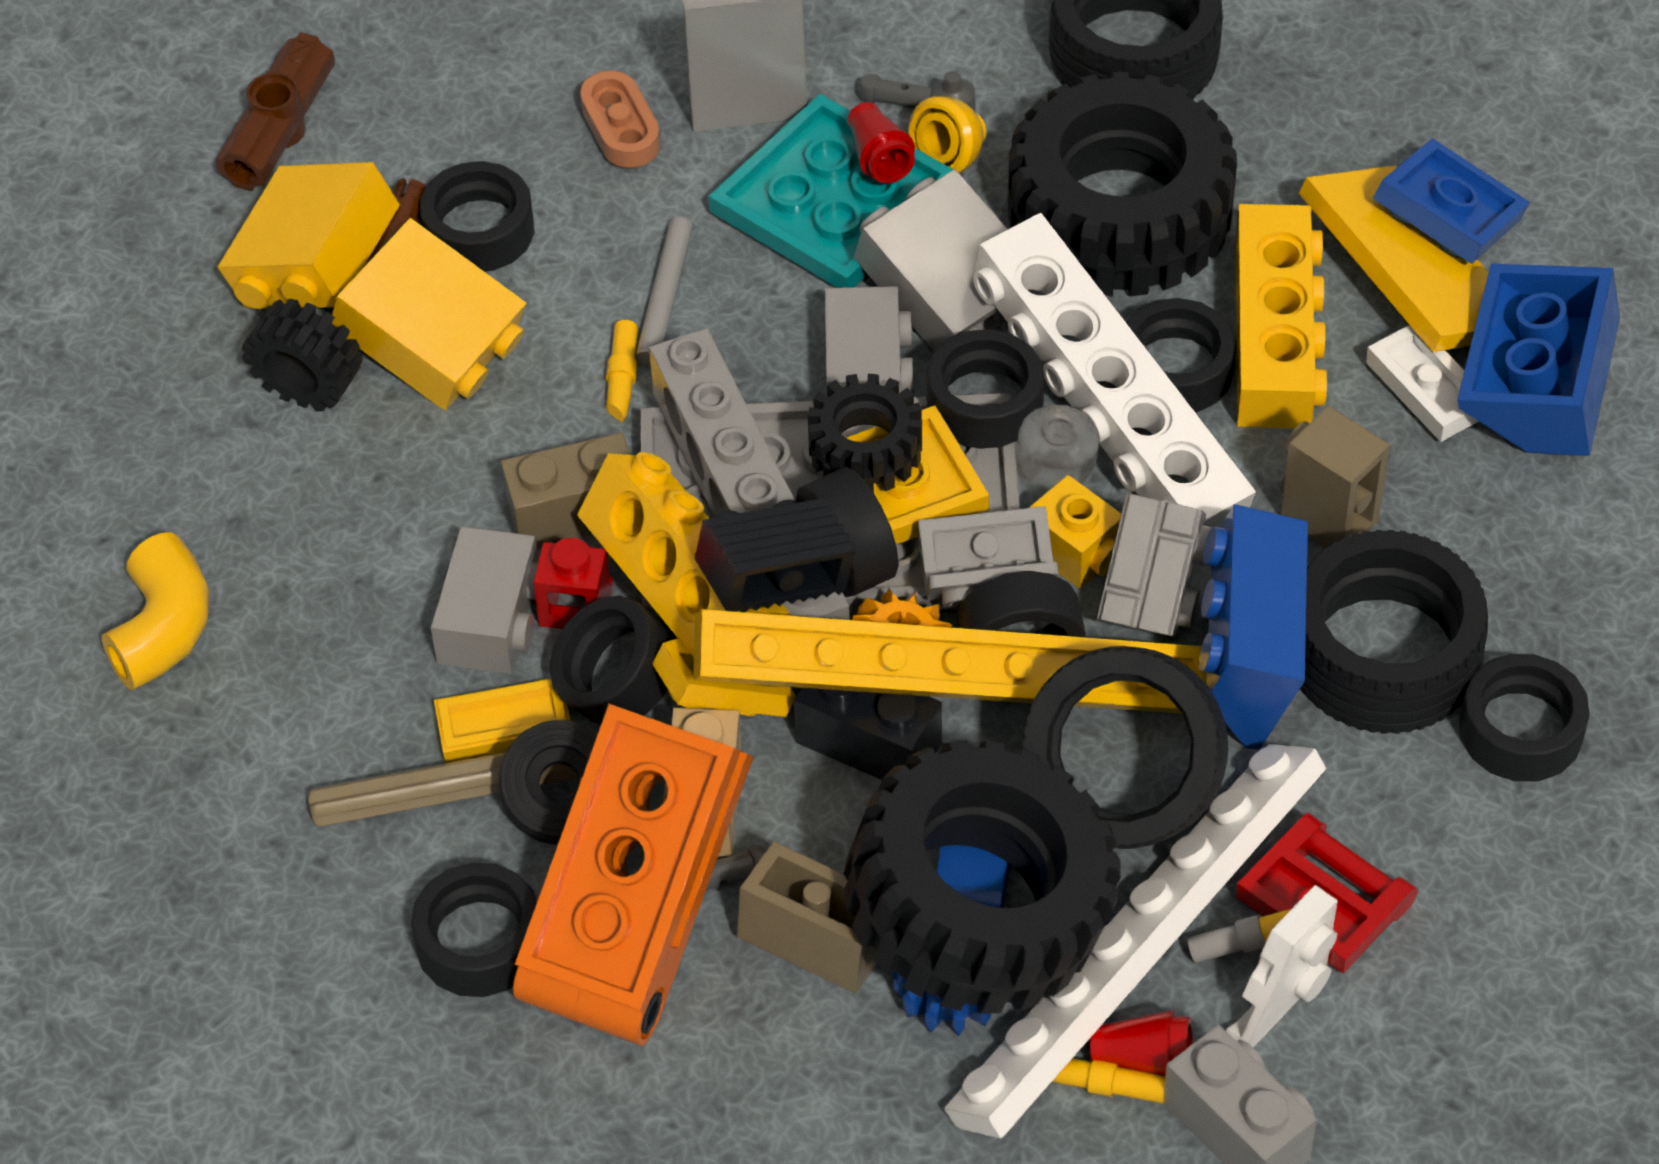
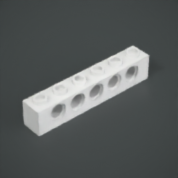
[973,213,1256,528]

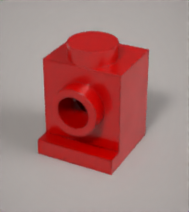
[533,538,613,629]

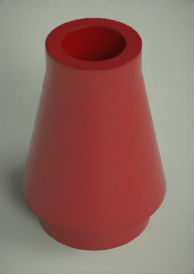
[847,102,915,183]
[1090,1010,1193,1076]

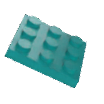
[709,94,953,288]

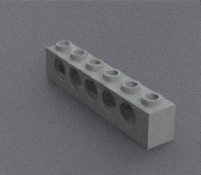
[649,328,850,620]

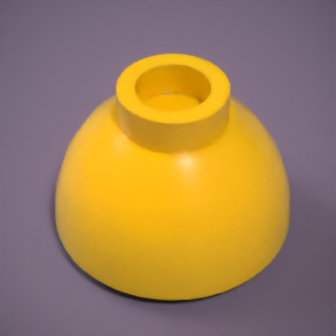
[908,96,986,174]

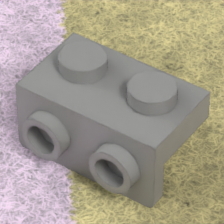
[917,506,1059,608]

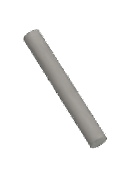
[635,217,693,366]

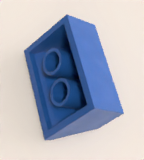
[1457,263,1620,456]
[1199,504,1308,749]

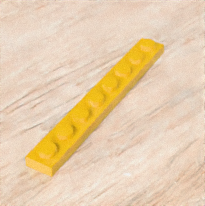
[693,609,1206,714]

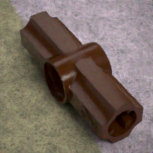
[216,32,335,191]

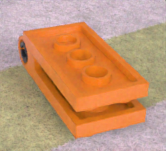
[513,704,754,1046]

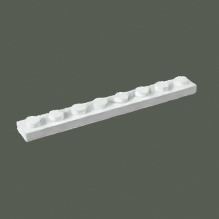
[944,744,1327,1139]

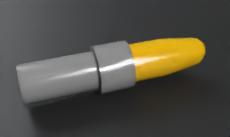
[1188,909,1291,963]

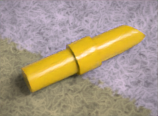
[606,320,638,422]
[1053,1058,1166,1104]

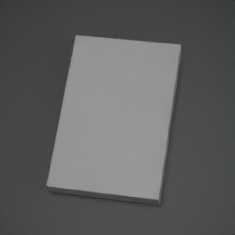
[682,0,807,132]

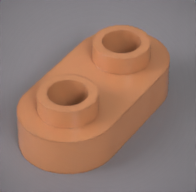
[580,71,660,168]

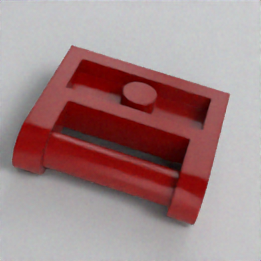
[1236,813,1418,974]

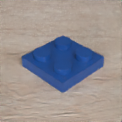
[1373,138,1530,264]

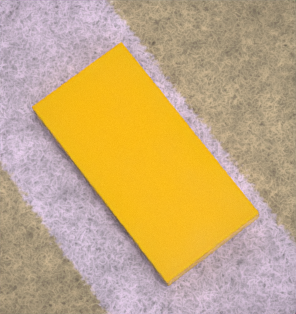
[1299,165,1489,352]

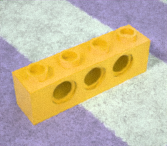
[1235,204,1327,428]
[577,452,789,657]

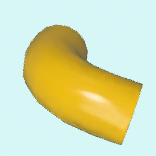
[102,532,210,691]

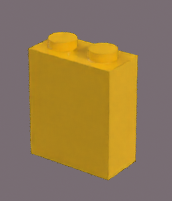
[217,162,400,309]
[332,218,527,410]

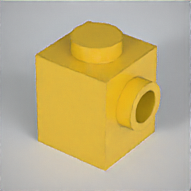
[1029,475,1122,589]

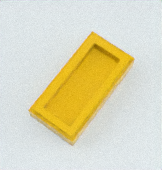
[434,678,571,763]

